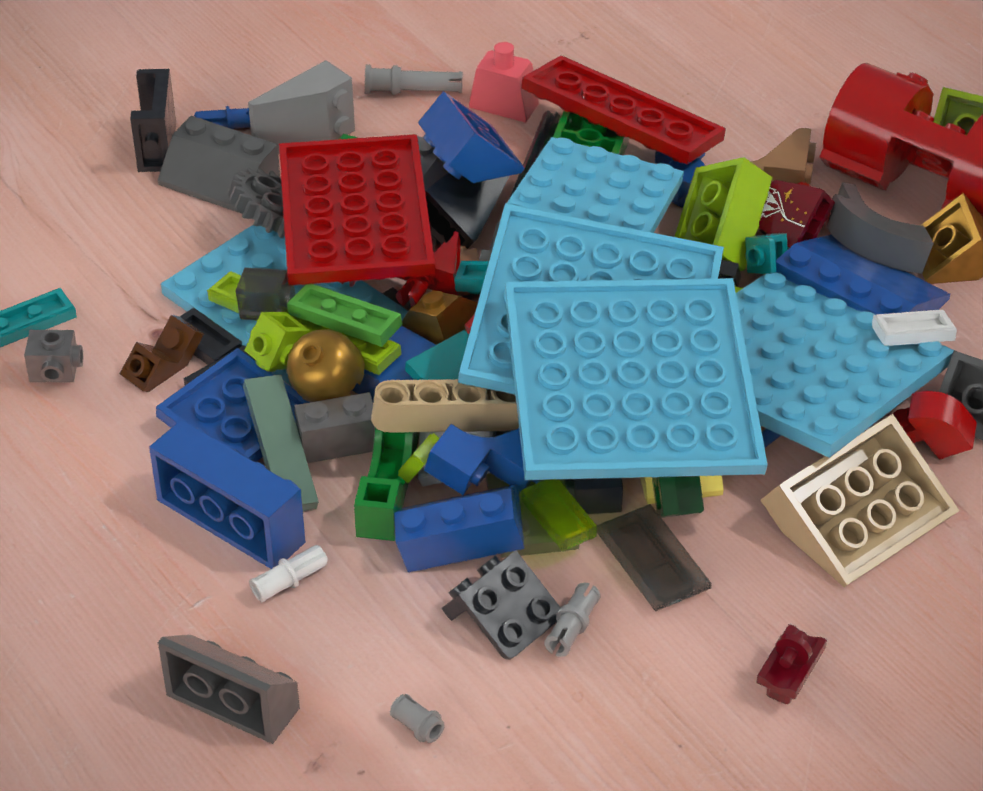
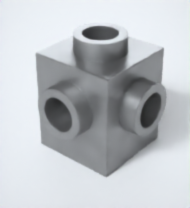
[24,330,83,382]

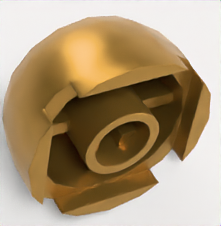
[286,329,365,402]

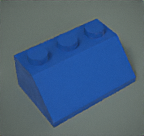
[418,91,525,183]
[394,484,525,573]

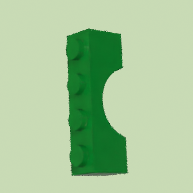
[354,427,420,541]

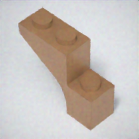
[723,128,817,184]

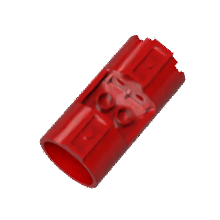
[819,63,983,217]

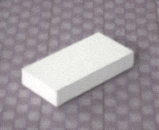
[872,309,957,346]

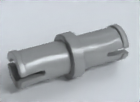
[544,582,600,657]

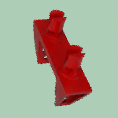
[341,231,461,308]

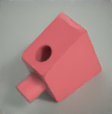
[469,42,539,123]

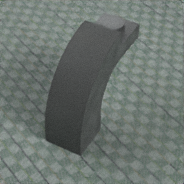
[826,182,933,274]

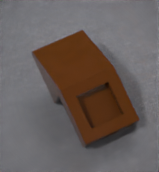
[119,315,204,392]

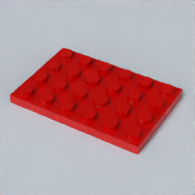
[279,134,435,286]

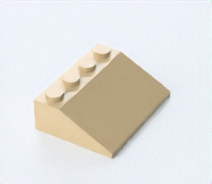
[760,414,960,587]

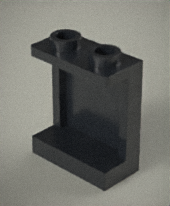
[130,69,176,172]

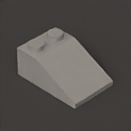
[248,60,355,154]

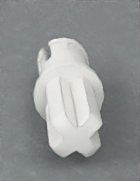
[249,545,328,603]

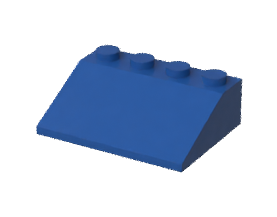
[776,234,951,315]

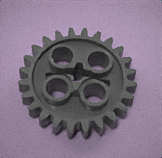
[227,168,285,239]

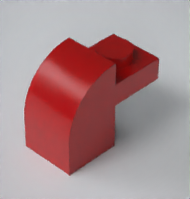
[887,391,977,460]

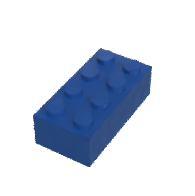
[149,420,306,569]

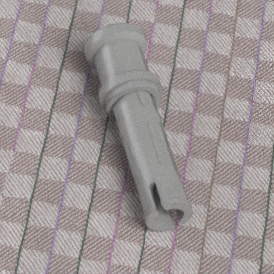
[365,65,463,95]

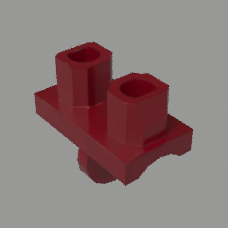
[756,624,827,704]

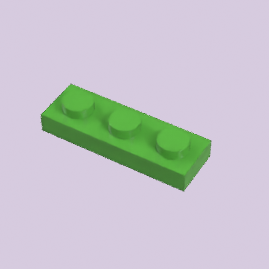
[287,284,402,347]

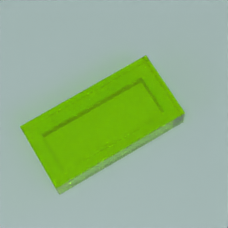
[521,479,597,552]

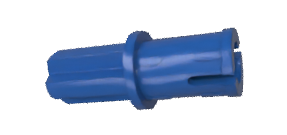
[194,106,251,129]

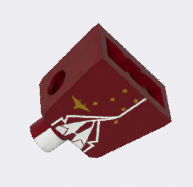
[758,180,835,249]

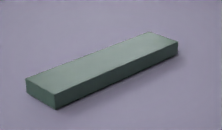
[243,375,319,511]

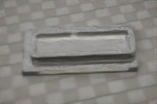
[595,504,712,612]

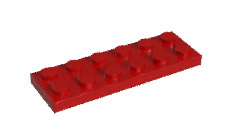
[521,55,726,164]

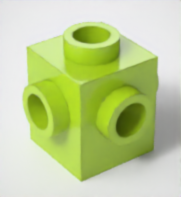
[244,312,310,372]

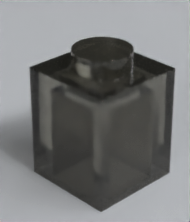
[235,267,295,320]

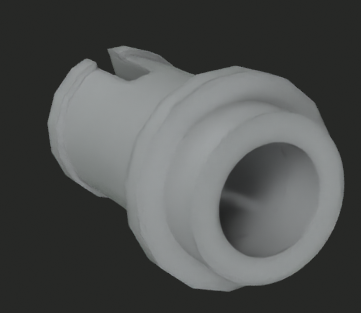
[390,694,445,743]

